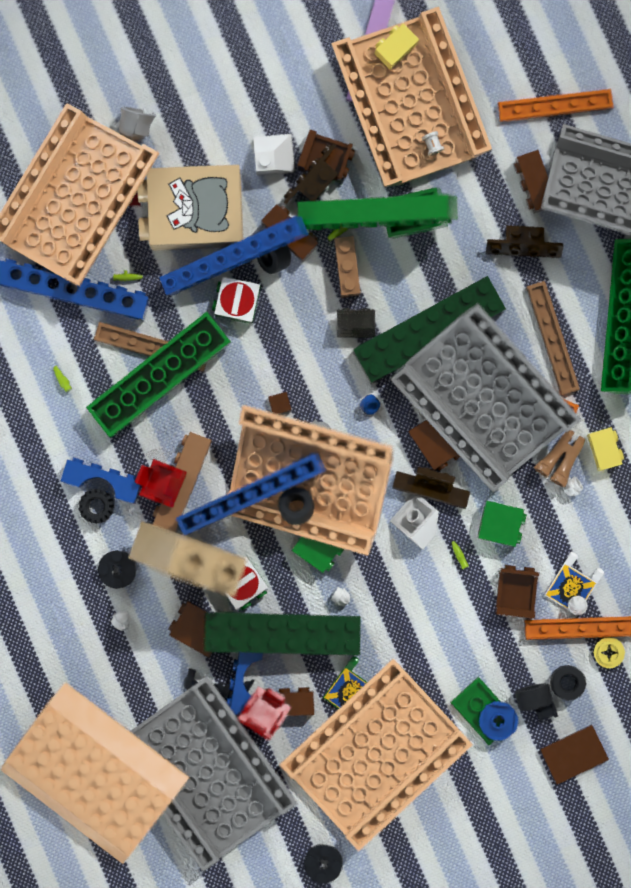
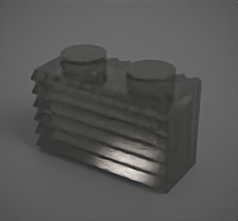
[337,308,375,338]

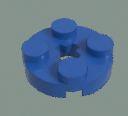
[479,701,518,741]

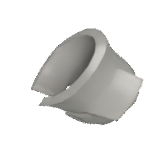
[115,107,156,142]

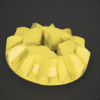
[593,637,625,668]

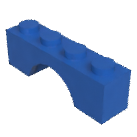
[60,457,141,504]
[227,653,263,715]

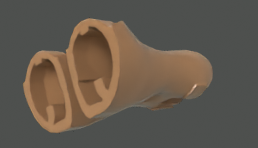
[534,430,585,488]

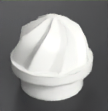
[563,477,583,496]
[331,587,350,606]
[568,596,587,615]
[111,611,130,631]

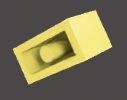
[374,23,419,70]
[587,427,624,471]

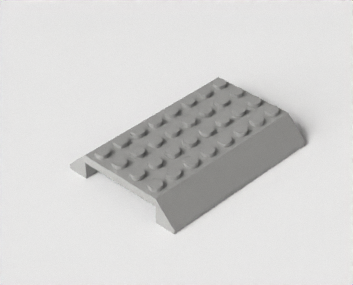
[541,124,631,234]
[390,304,582,493]
[130,676,298,872]

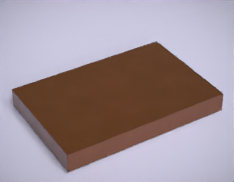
[540,724,609,785]

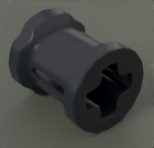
[535,702,558,723]

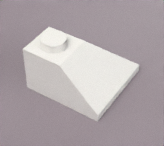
[254,134,295,175]
[390,495,439,549]

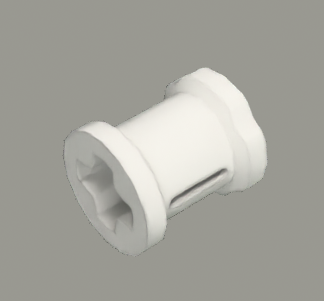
[422,131,444,156]

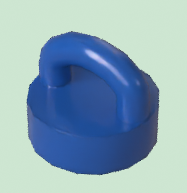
[360,394,380,415]

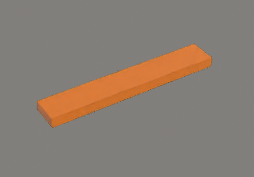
[497,89,613,122]
[524,616,631,640]

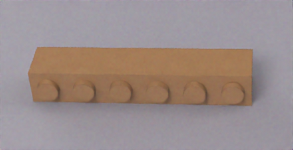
[152,432,212,533]

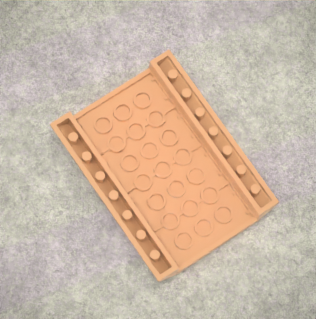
[331,7,492,187]
[0,103,160,286]
[227,405,393,555]
[279,659,473,851]
[1,682,189,864]

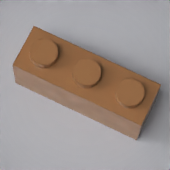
[334,236,361,298]

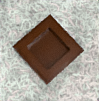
[268,392,292,414]

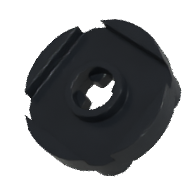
[97,550,136,589]
[304,844,343,884]

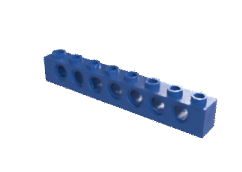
[159,216,309,295]
[0,258,150,321]
[176,453,327,536]

